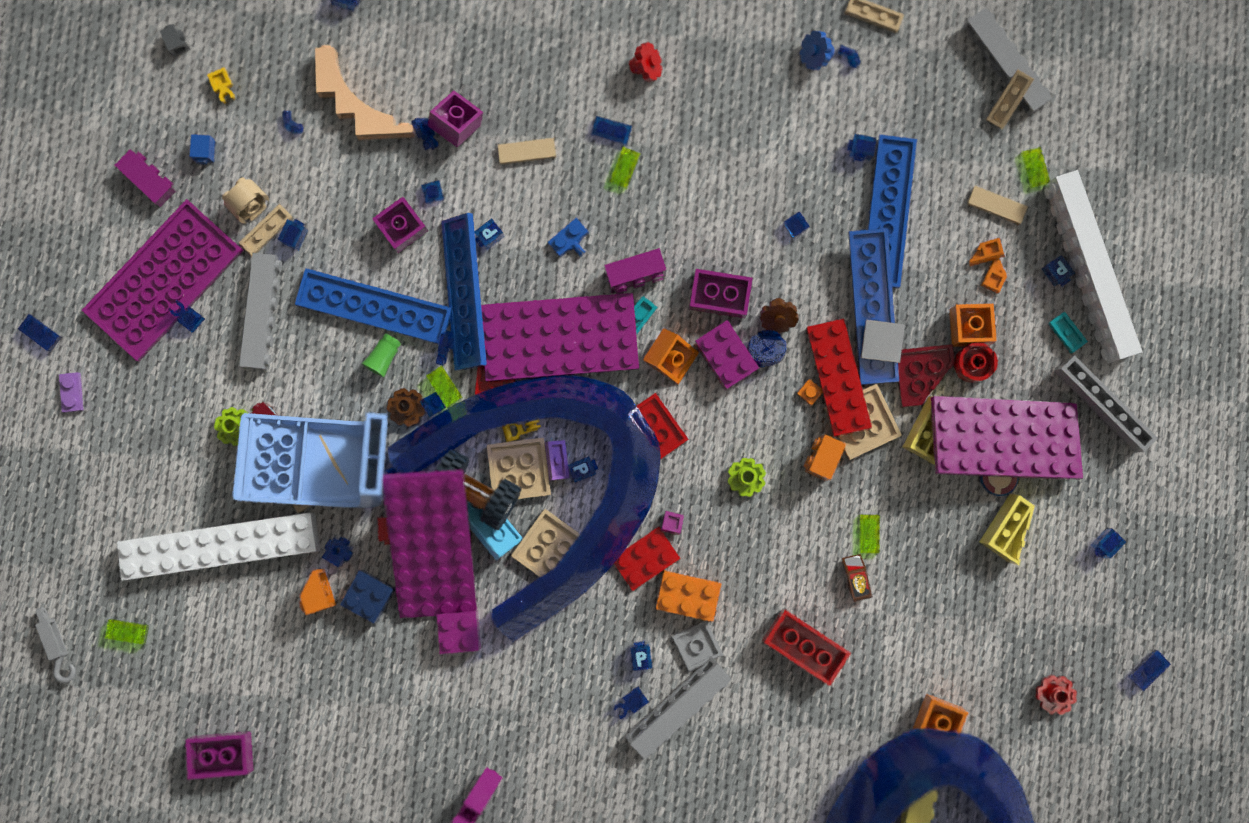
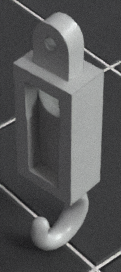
[35,607,76,683]

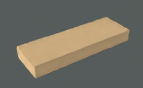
[844,0,904,33]
[986,69,1034,129]
[498,138,556,165]
[967,186,1028,225]
[239,204,293,256]

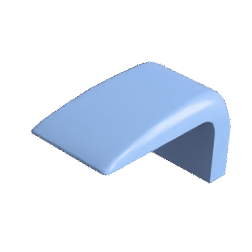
[233,413,387,508]

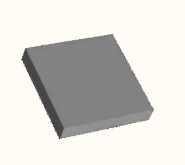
[861,320,905,363]
[671,620,723,672]

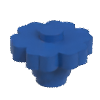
[800,31,835,70]

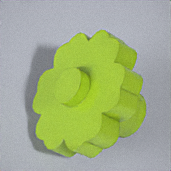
[214,407,249,446]
[727,458,766,497]

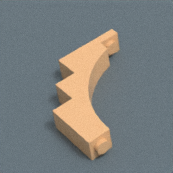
[315,45,415,140]

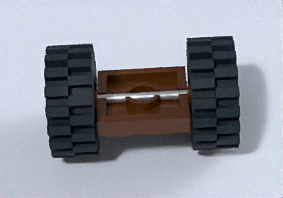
[435,449,522,531]

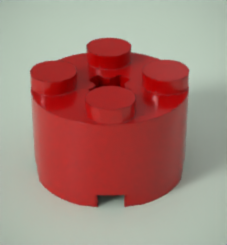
[954,342,998,383]

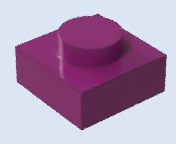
[661,511,684,535]

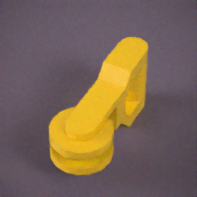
[501,420,541,442]

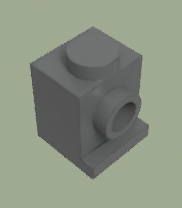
[160,24,191,57]

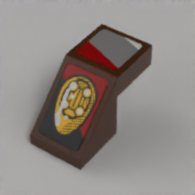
[842,554,872,602]

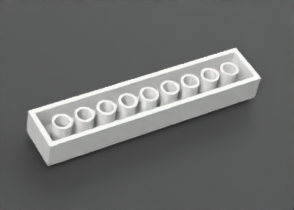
[1044,170,1142,364]
[117,512,320,581]

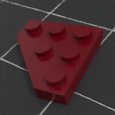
[898,344,955,408]

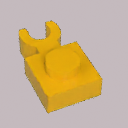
[207,67,235,104]

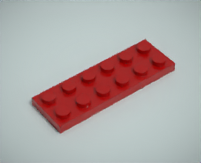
[806,318,872,437]

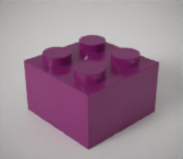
[428,90,483,147]
[372,196,428,253]
[437,610,481,654]

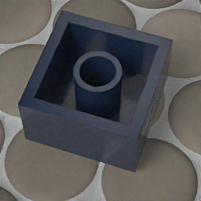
[340,570,396,624]

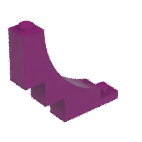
[452,767,503,823]

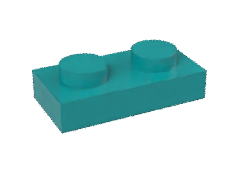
[634,296,658,335]
[1048,311,1088,354]

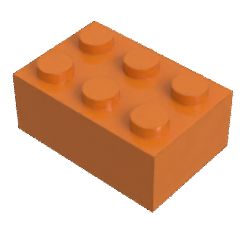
[656,570,722,622]

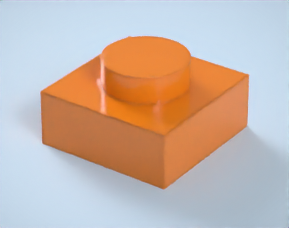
[797,379,822,406]

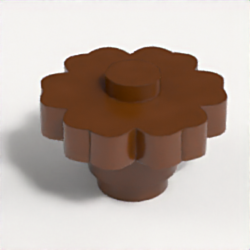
[759,298,799,333]
[387,388,427,427]

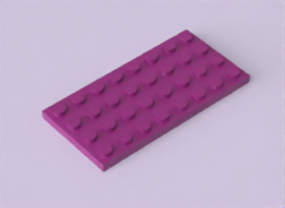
[82,199,244,362]
[481,293,639,382]
[931,396,1083,480]
[382,470,478,618]

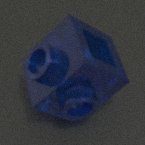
[321,536,354,568]

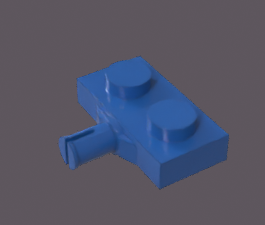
[548,218,589,258]

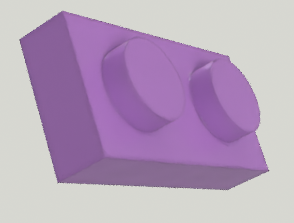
[59,372,84,413]
[545,440,570,481]

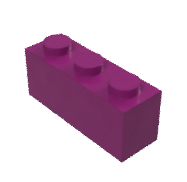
[115,149,176,207]

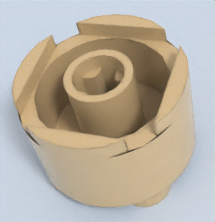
[222,177,269,223]

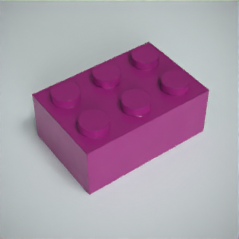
[604,248,667,294]
[689,269,753,319]
[694,320,759,391]
[186,731,253,779]

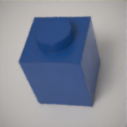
[190,134,215,165]

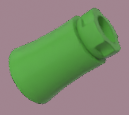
[361,334,401,378]

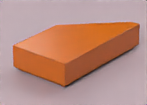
[969,237,1005,267]
[981,258,1007,294]

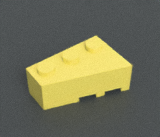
[903,396,935,465]
[979,494,1035,565]
[901,771,937,823]

